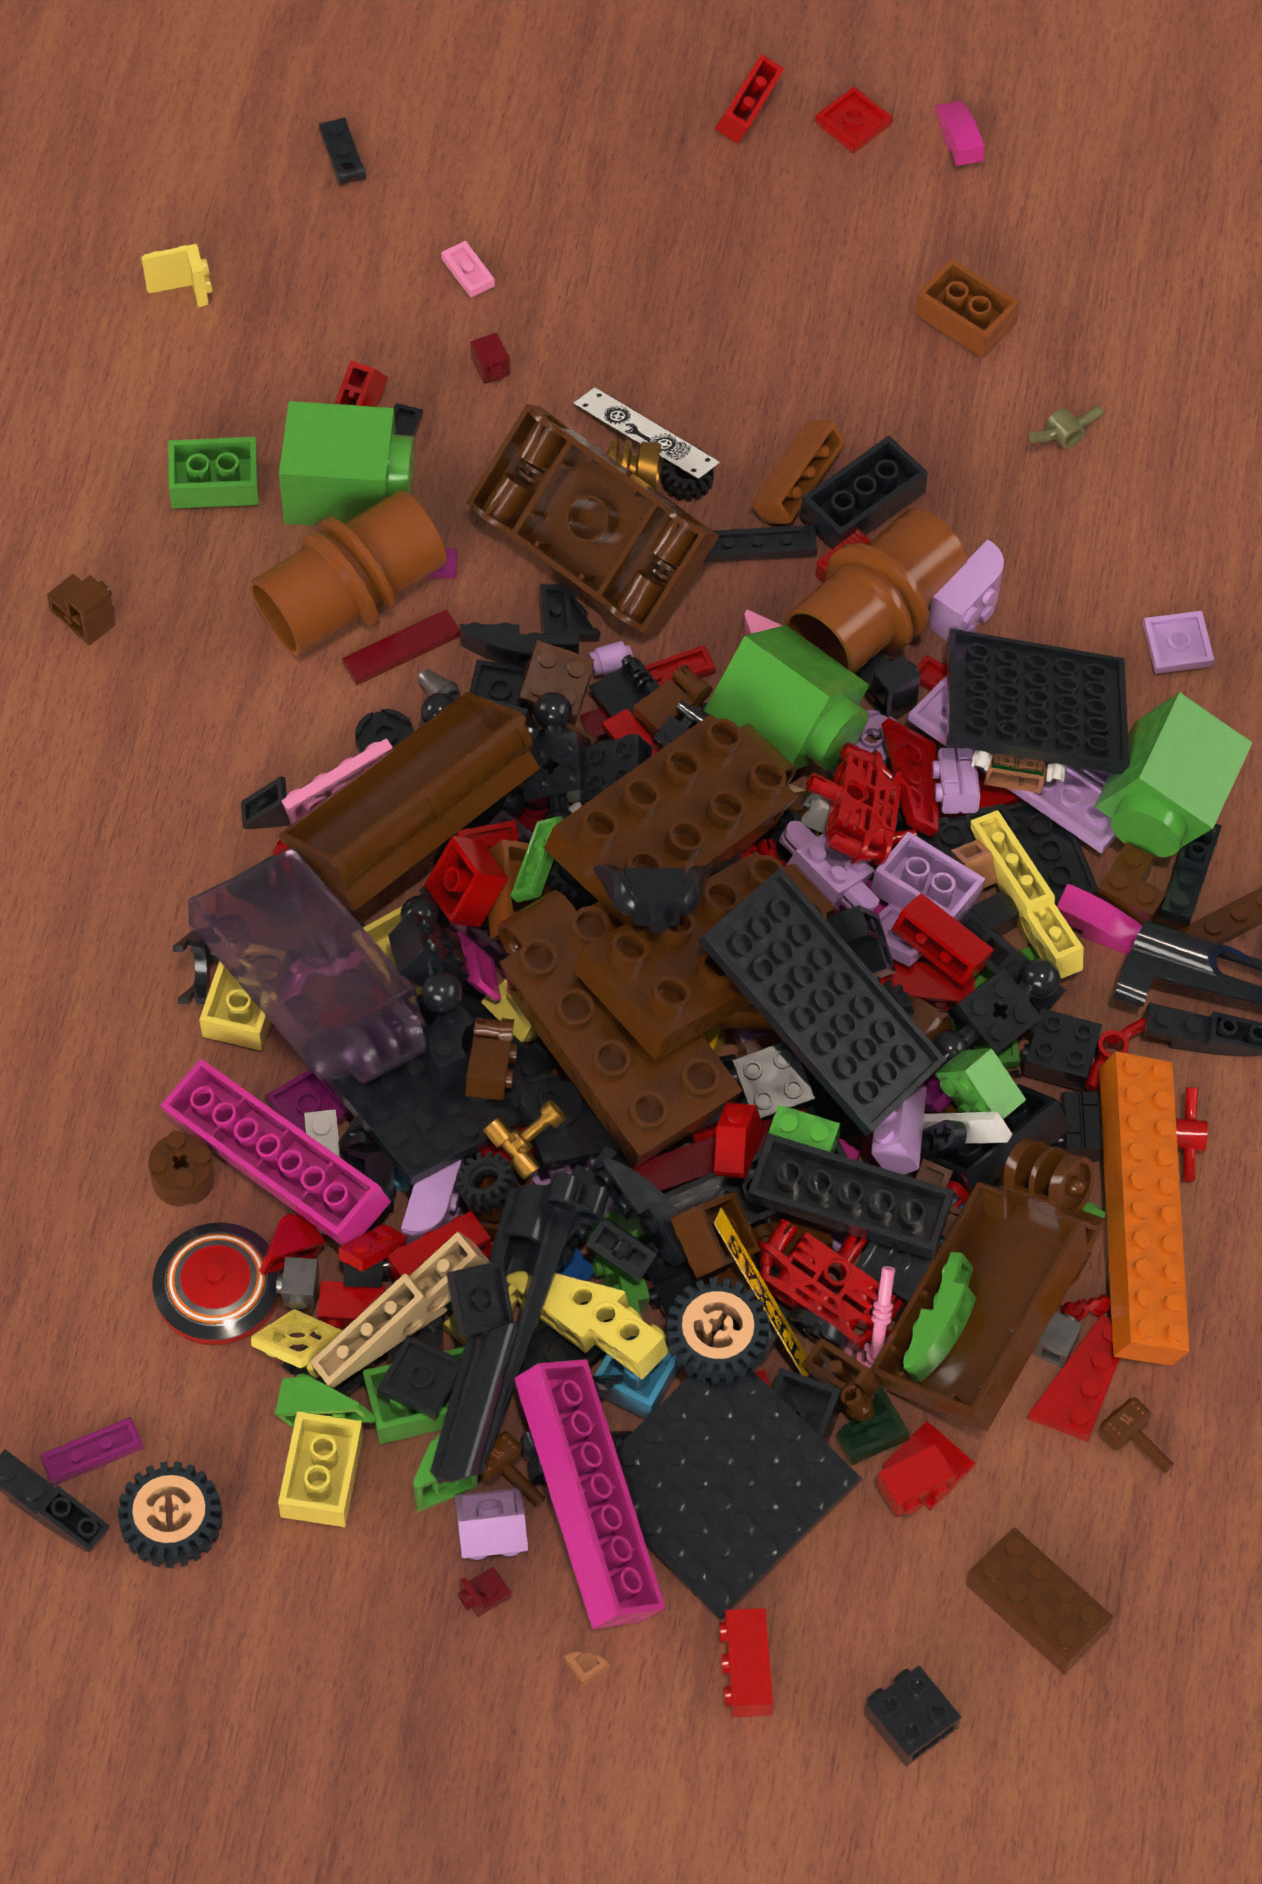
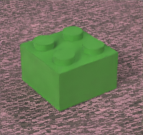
[935,1048,1026,1119]

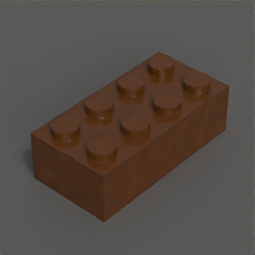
[966,1527,1113,1675]

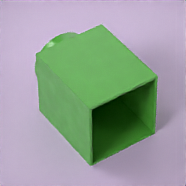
[279,401,415,526]
[704,625,870,770]
[1094,692,1253,857]

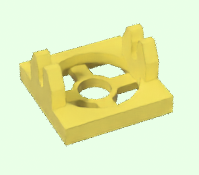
[251,1309,342,1378]

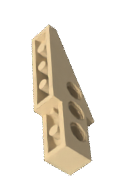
[310,1232,490,1388]

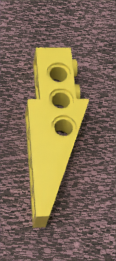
[971,810,1084,979]
[506,1270,669,1379]

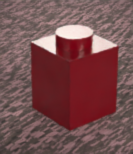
[470,332,510,384]

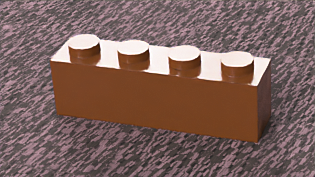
[751,420,846,524]

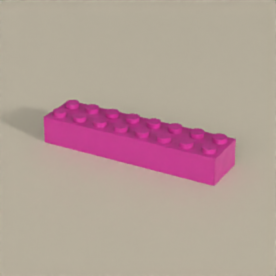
[160,1059,391,1246]
[514,1359,666,1629]

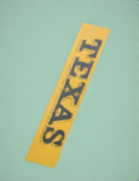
[714,1208,809,1377]

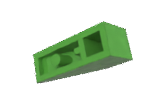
[275,1374,376,1428]

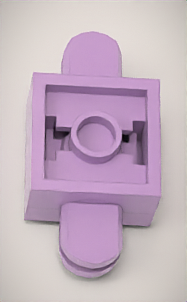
[779,821,879,911]

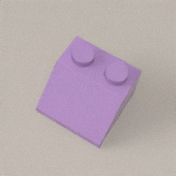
[454,1488,528,1560]

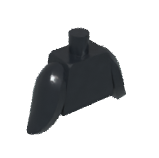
[593,864,712,933]

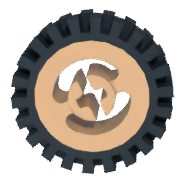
[667,1277,769,1383]
[118,1461,223,1568]

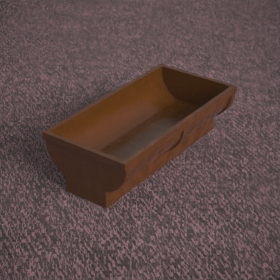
[278,692,540,911]

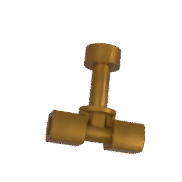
[483,1100,566,1180]

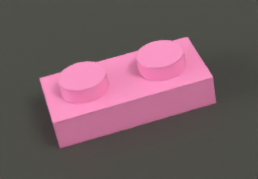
[441,241,495,298]

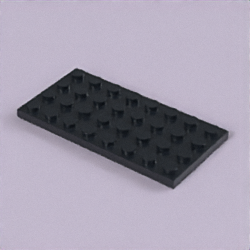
[698,867,947,1136]

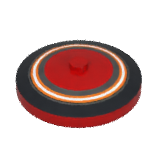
[152,1223,281,1345]

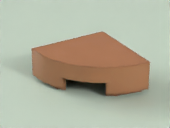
[564,1651,610,1687]

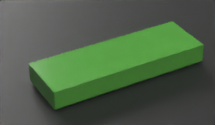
[511,816,563,902]

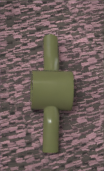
[1029,405,1104,449]

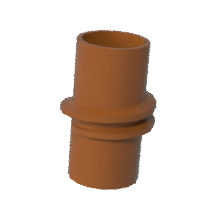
[250,489,447,656]
[784,508,967,674]

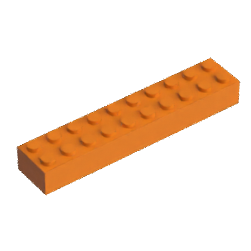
[1099,1051,1189,1366]

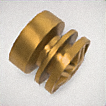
[606,438,661,490]

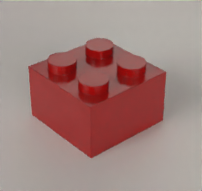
[424,836,509,927]

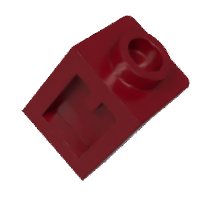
[458,1566,512,1617]

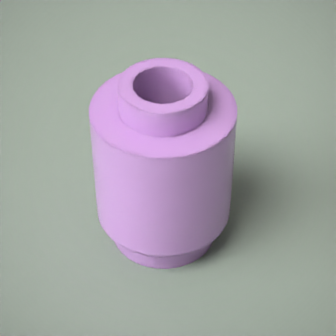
[588,641,633,677]

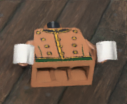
[970,750,1066,794]

